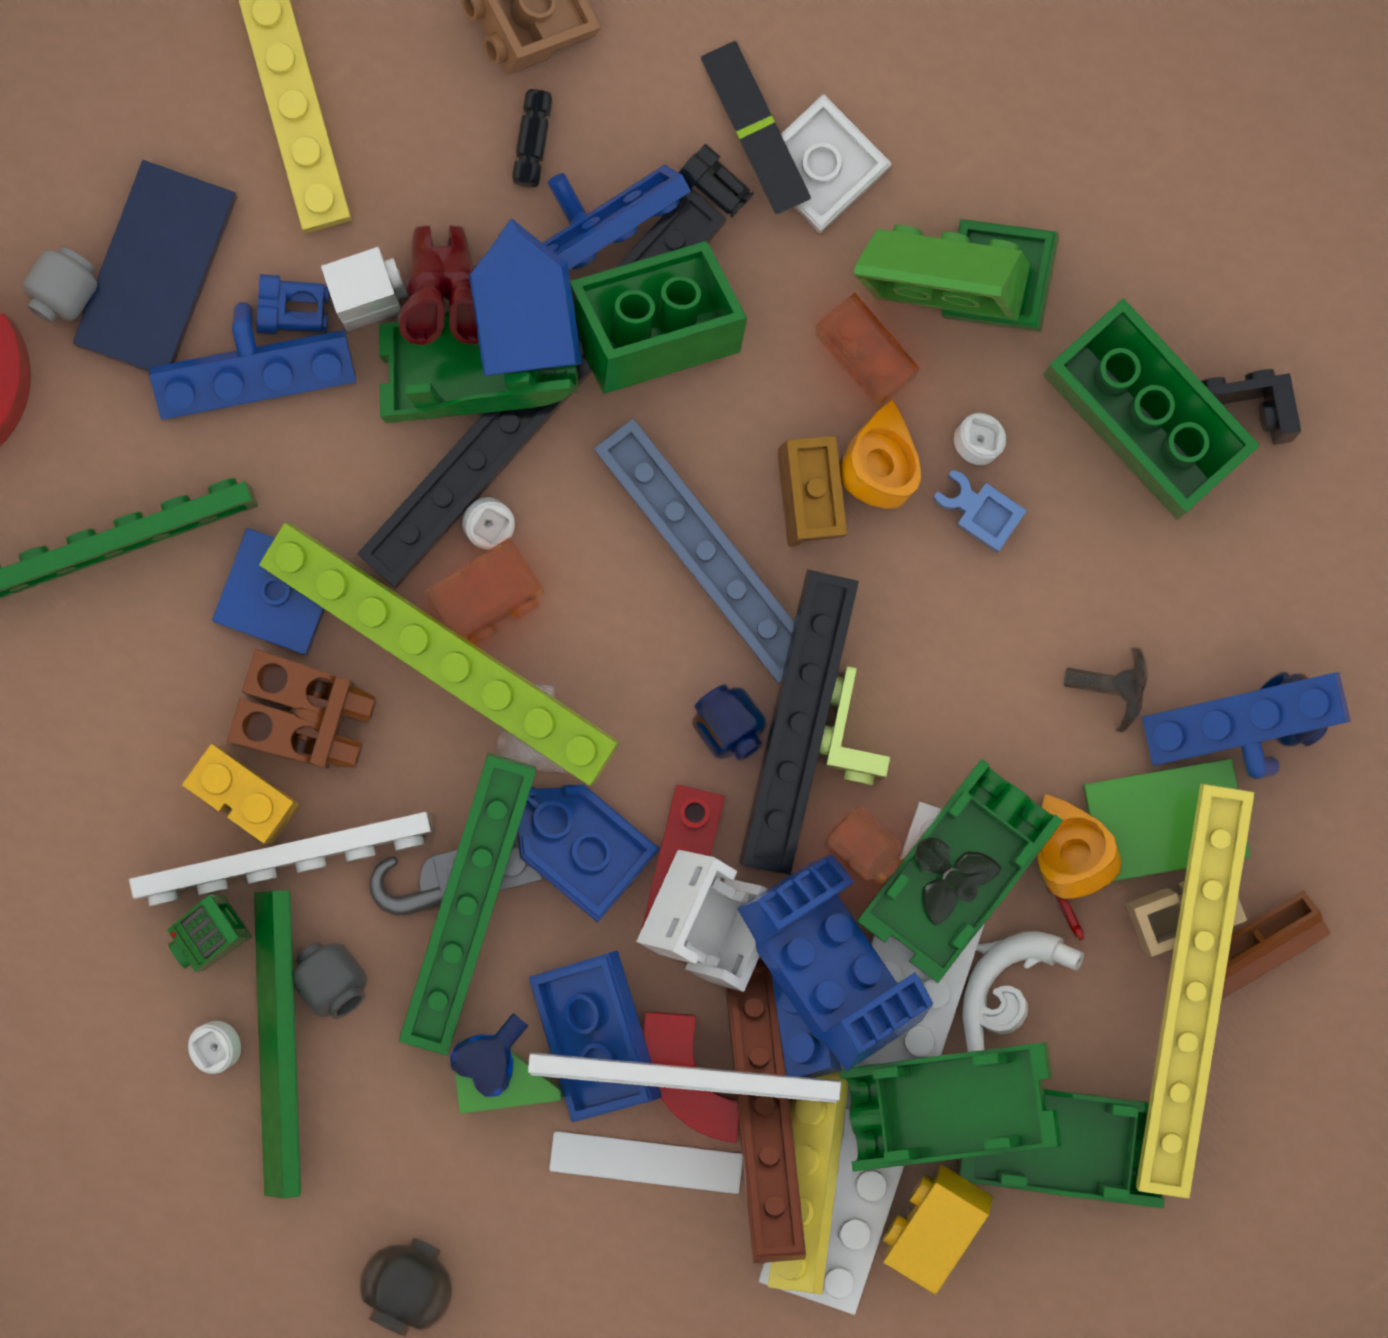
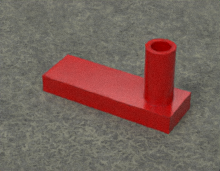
[641,784,725,930]

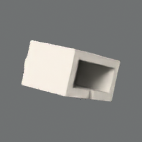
[321,247,408,332]

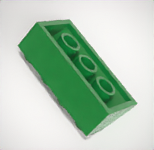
[1043,298,1260,520]

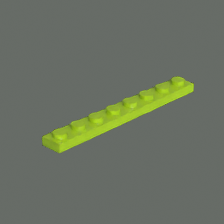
[259,523,621,786]

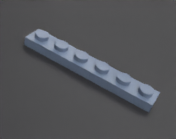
[594,418,794,685]

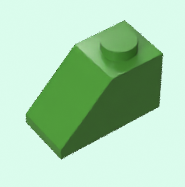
[452,1036,563,1114]

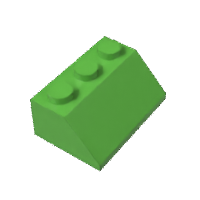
[854,225,1030,321]

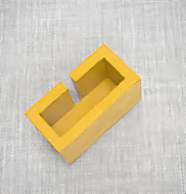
[182,744,301,845]
[882,1164,993,1295]

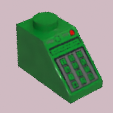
[167,895,252,972]

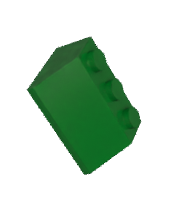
[570,241,747,394]

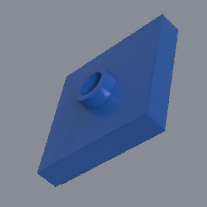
[212,528,325,656]

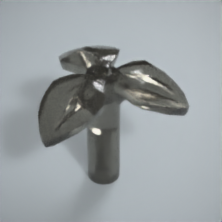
[1064,647,1148,733]
[915,838,1001,925]

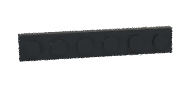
[739,569,859,875]

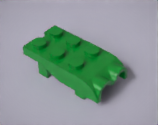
[379,312,578,423]
[856,759,1063,983]
[840,1042,1062,1172]
[958,1088,1165,1208]

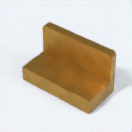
[777,436,847,547]

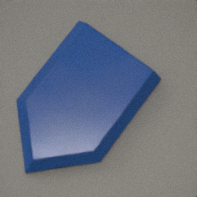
[469,219,582,376]
[517,784,660,923]

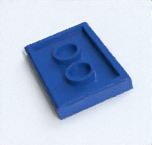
[528,950,662,1123]

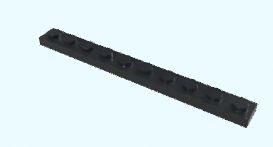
[357,188,726,589]

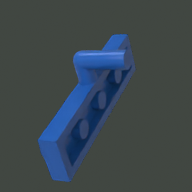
[543,165,691,270]
[149,302,356,420]
[1142,672,1351,779]

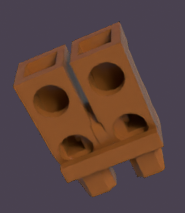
[226,649,377,769]

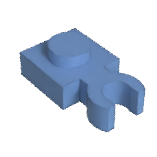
[933,470,1027,553]

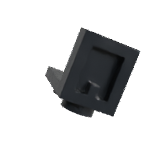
[1201,369,1301,445]

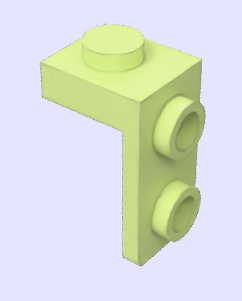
[819,666,890,786]

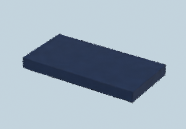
[73,159,237,372]

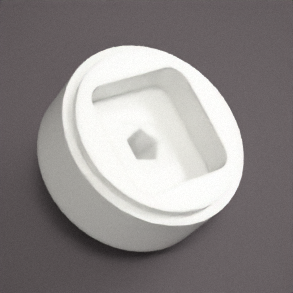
[954,413,1006,465]
[462,497,515,550]
[188,1020,241,1074]

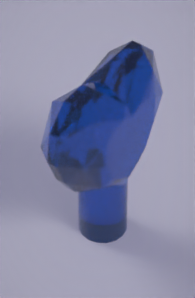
[450,1013,529,1097]

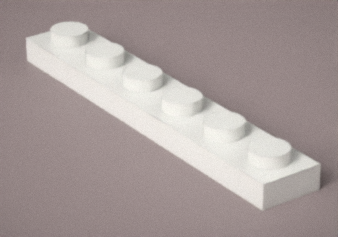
[129,812,435,906]

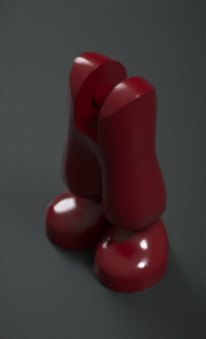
[398,225,479,345]

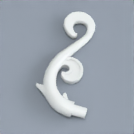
[962,931,1084,1052]

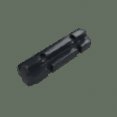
[512,89,552,187]

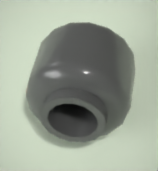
[293,942,367,1019]

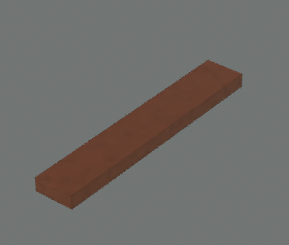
[726,959,806,1264]

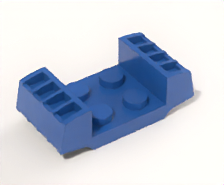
[737,855,933,1071]

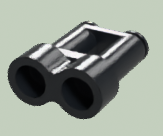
[678,144,754,218]

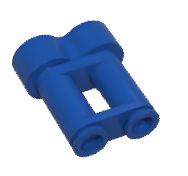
[256,274,329,335]

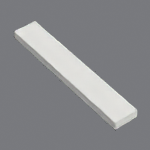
[528,1052,841,1103]

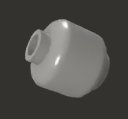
[22,246,97,323]

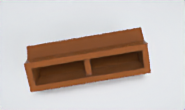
[1222,891,1331,998]

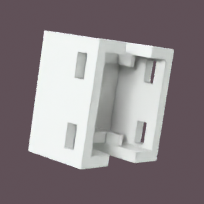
[636,850,767,992]

